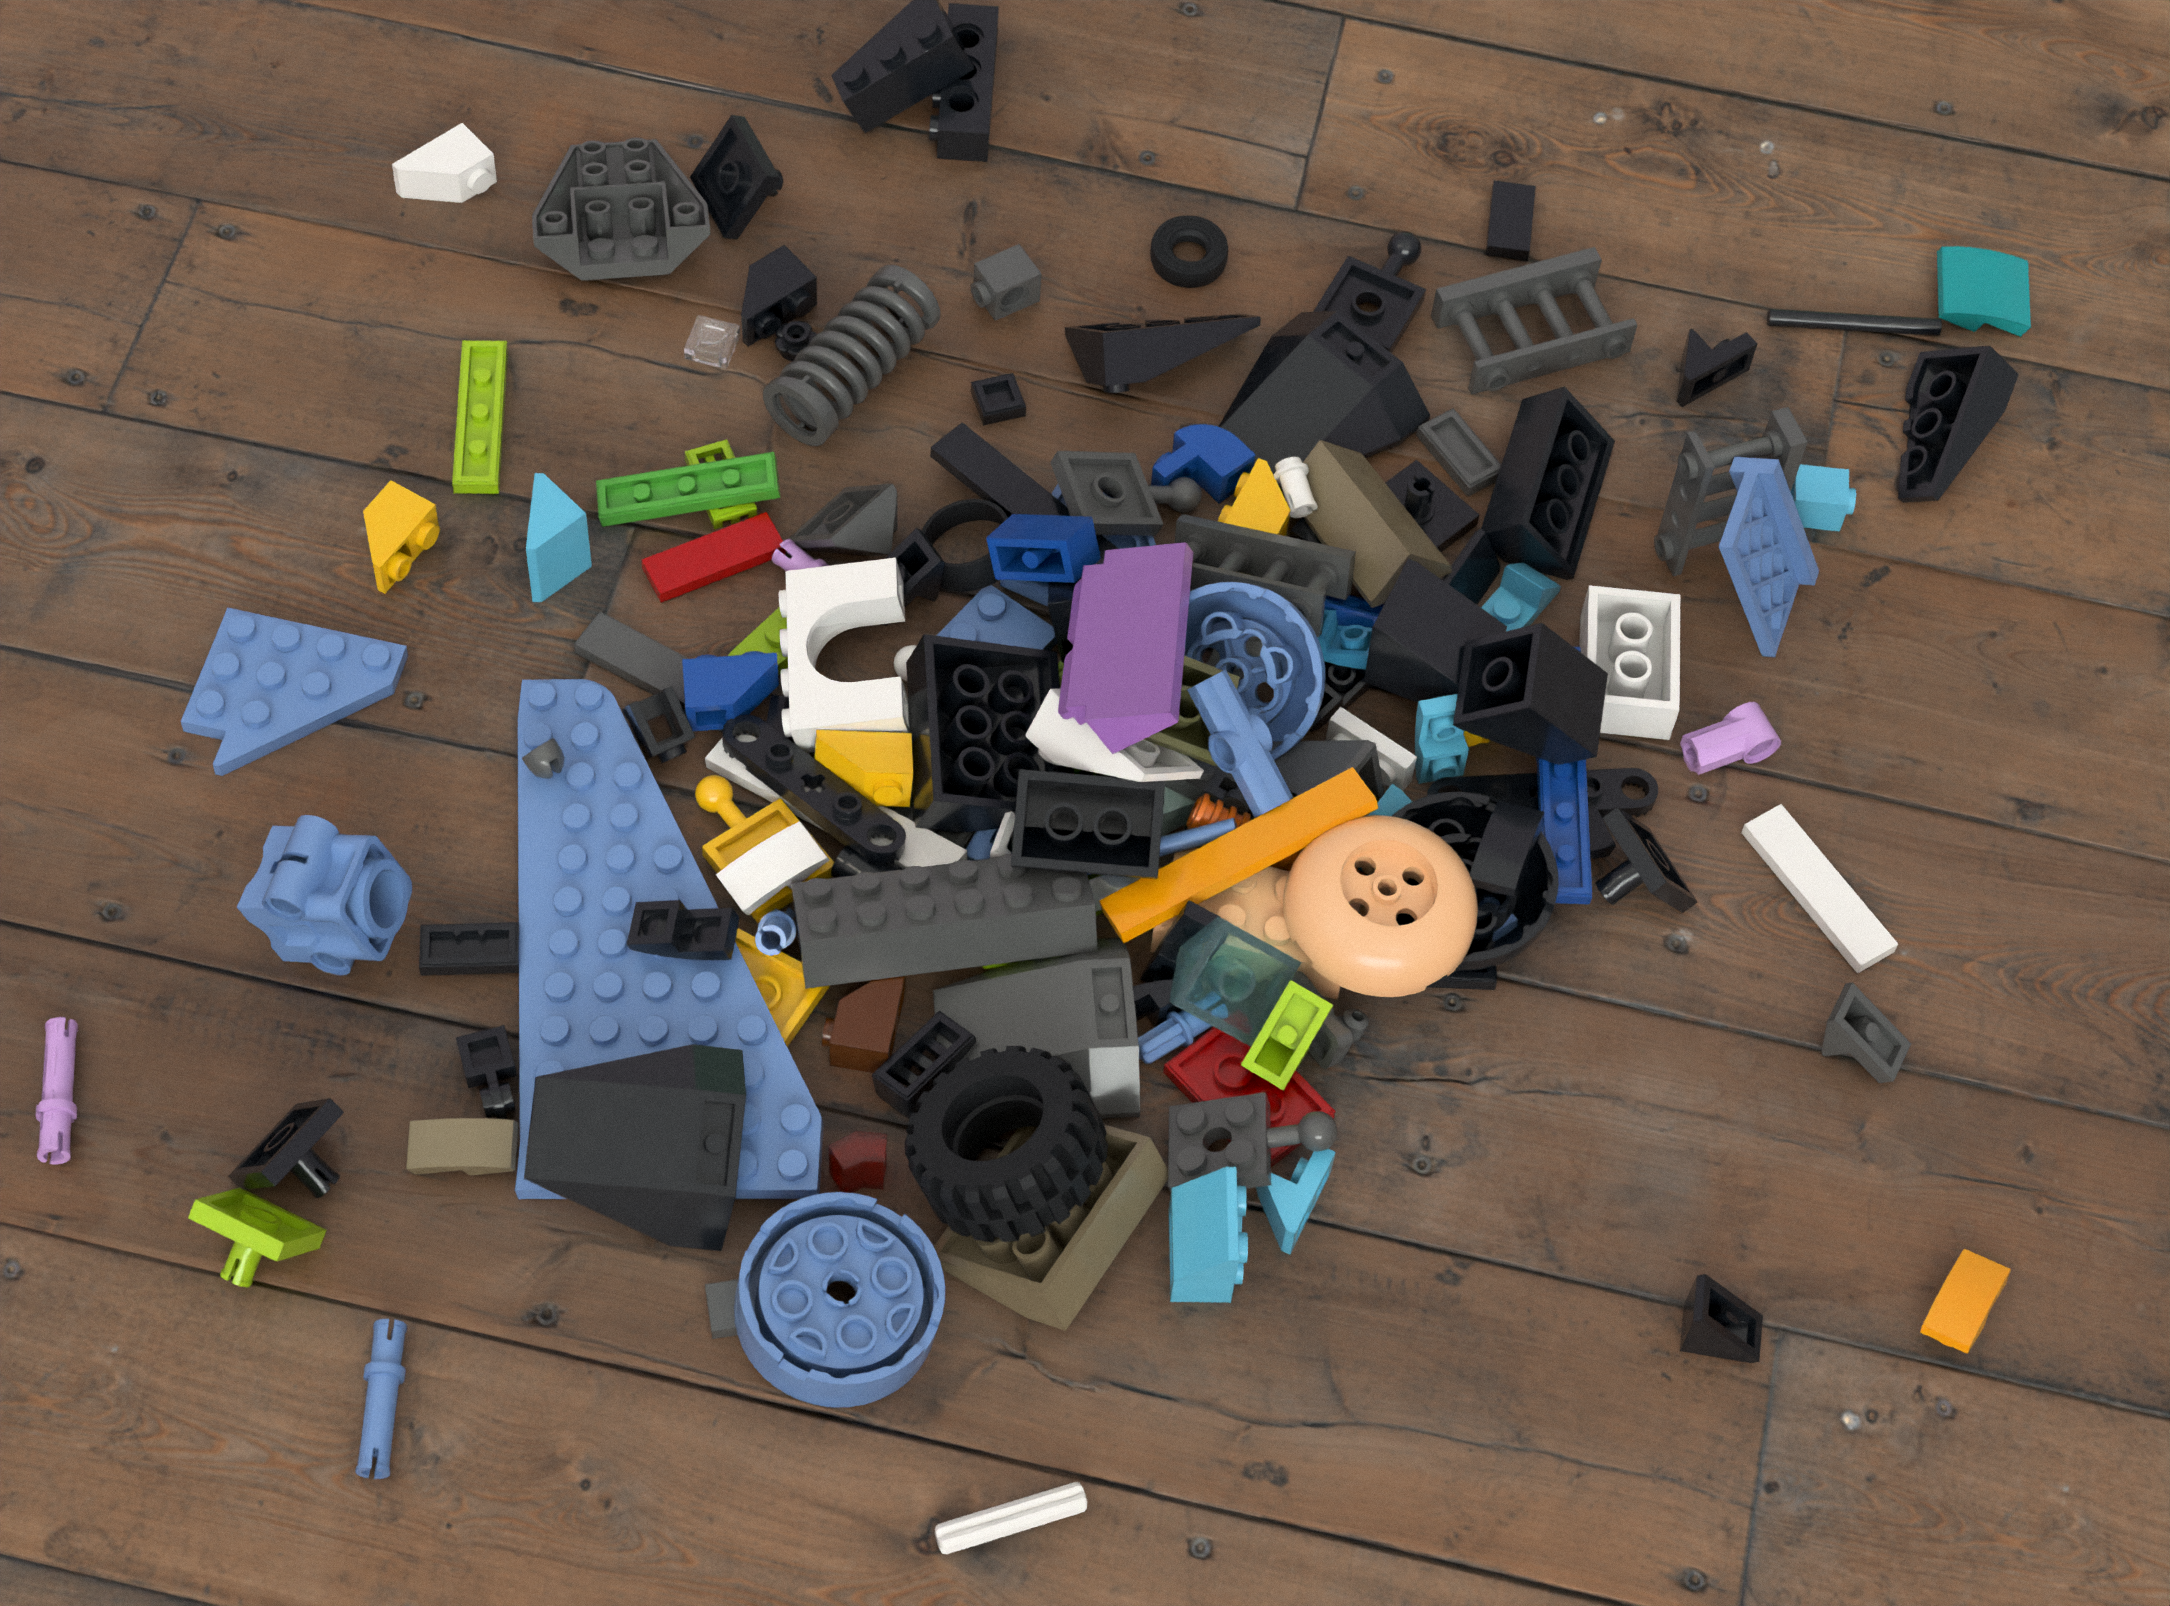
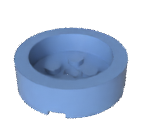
[734,1192,945,1408]

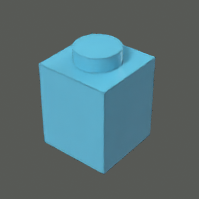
[1791,464,1856,532]

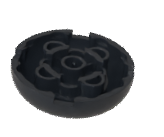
[1365,792,1559,971]

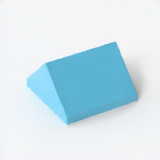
[526,473,592,602]

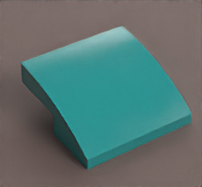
[1937,246,2031,337]

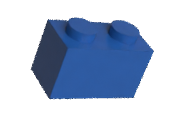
[986,514,1101,583]

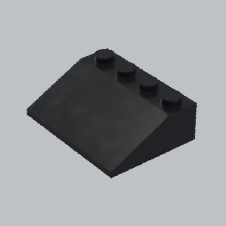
[906,634,1066,833]

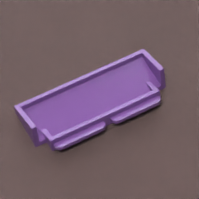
[1058,542,1193,754]

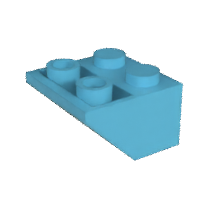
[1168,1167,1248,1303]

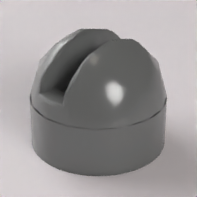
[522,738,565,779]

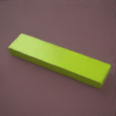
[452,340,508,494]

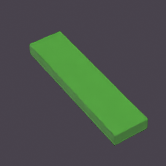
[596,452,781,527]

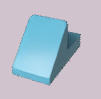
[1481,563,1561,631]
[1256,1149,1336,1255]

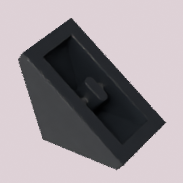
[1680,1274,1763,1363]

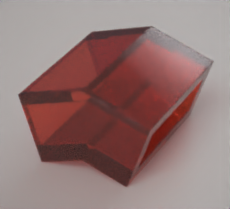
[829,1131,887,1193]

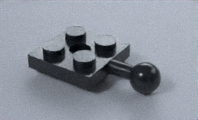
[1313,231,1426,353]

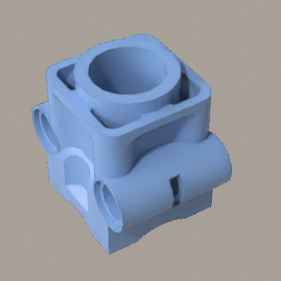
[237,815,412,976]

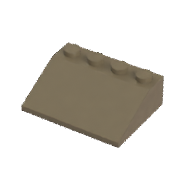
[934,1125,1168,1331]

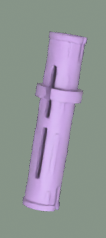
[35,1017,78,1165]

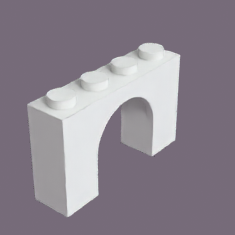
[779,558,910,753]

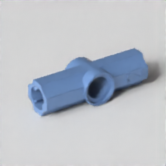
[1187,669,1293,818]

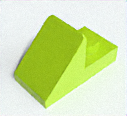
[1241,980,1334,1090]

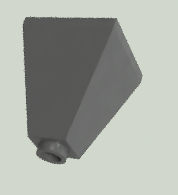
[1272,740,1384,816]

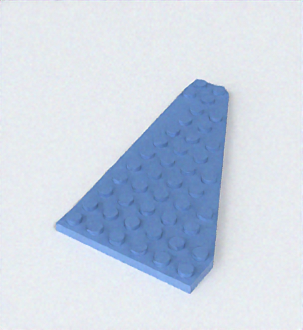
[515,679,824,1199]

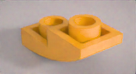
[1920,1248,2011,1354]

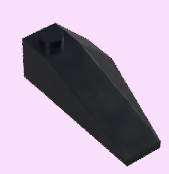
[1898,346,2019,503]

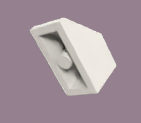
[392,123,497,203]

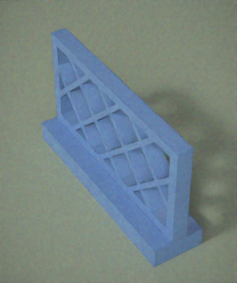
[1719,457,1819,657]

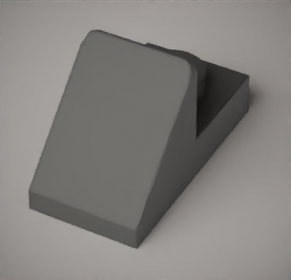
[1821,982,1911,1083]

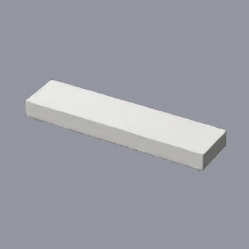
[1741,804,1898,974]

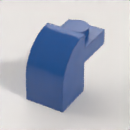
[1151,424,1256,504]

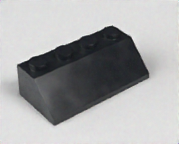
[1481,386,1615,580]

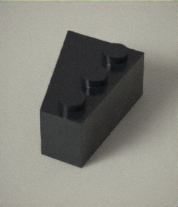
[831,0,974,133]

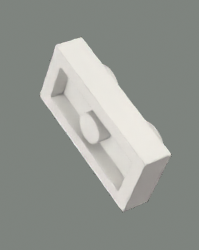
[1326,707,1417,791]

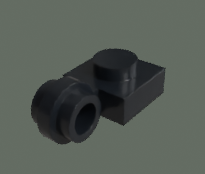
[456,1025,517,1119]

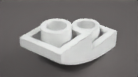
[716,821,829,915]

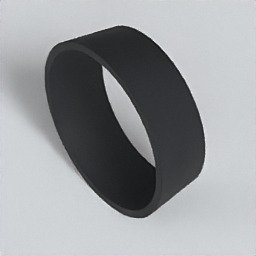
[922,499,1008,592]

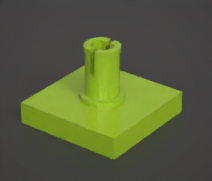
[188,1188,327,1287]

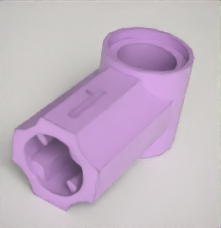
[1680,702,1781,775]

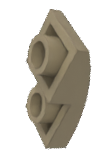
[406,1118,518,1176]

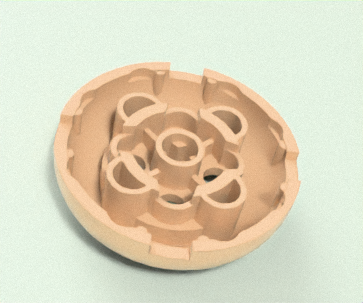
[1283,815,1478,997]

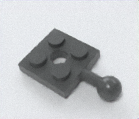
[1050,451,1202,536]
[1168,1092,1338,1193]

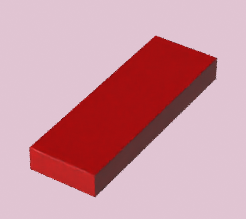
[641,512,786,603]

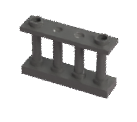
[1431,247,1637,395]
[1654,407,1808,576]
[1175,514,1356,637]

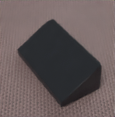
[1442,529,1500,605]

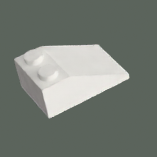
[1025,688,1204,782]

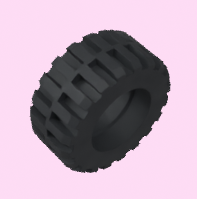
[904,1046,1108,1242]

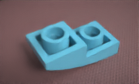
[1415,694,1469,784]

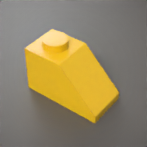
[814,730,913,807]

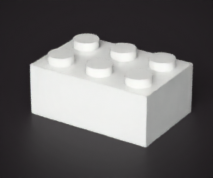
[1579,585,1681,740]

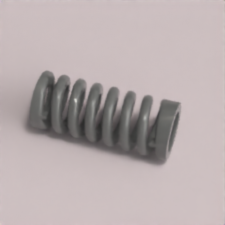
[763,265,940,446]

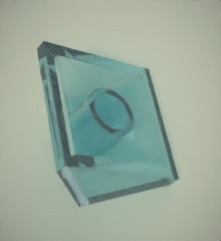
[1169,916,1302,1046]

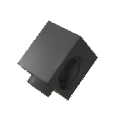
[970,244,1041,321]

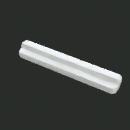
[935,1482,1087,1554]

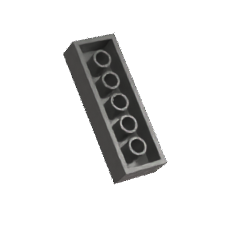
[791,854,1097,989]

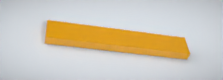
[1099,767,1378,943]

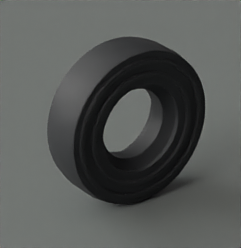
[1150,215,1228,288]

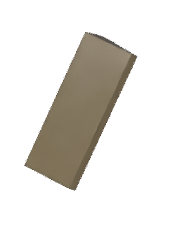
[1303,440,1452,608]

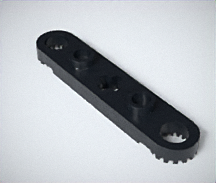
[722,715,906,866]
[1427,768,1658,818]

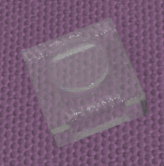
[684,315,740,369]

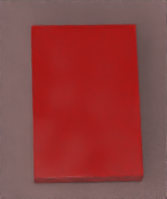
[1163,1010,1336,1167]

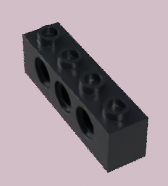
[929,3,999,162]

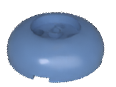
[1184,582,1326,760]

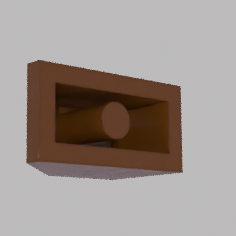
[822,976,906,1073]

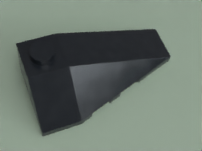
[1065,314,1261,393]

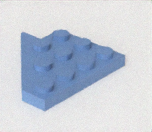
[181,607,408,776]

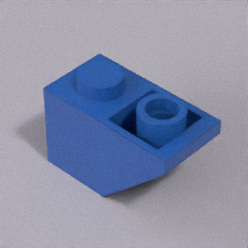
[682,651,779,732]

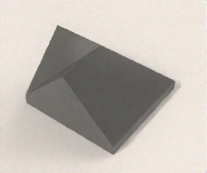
[788,484,898,556]

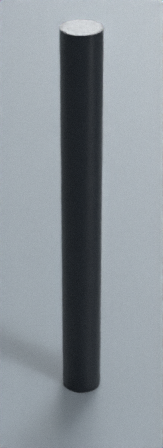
[1767,309,1942,336]

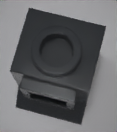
[622,686,695,764]

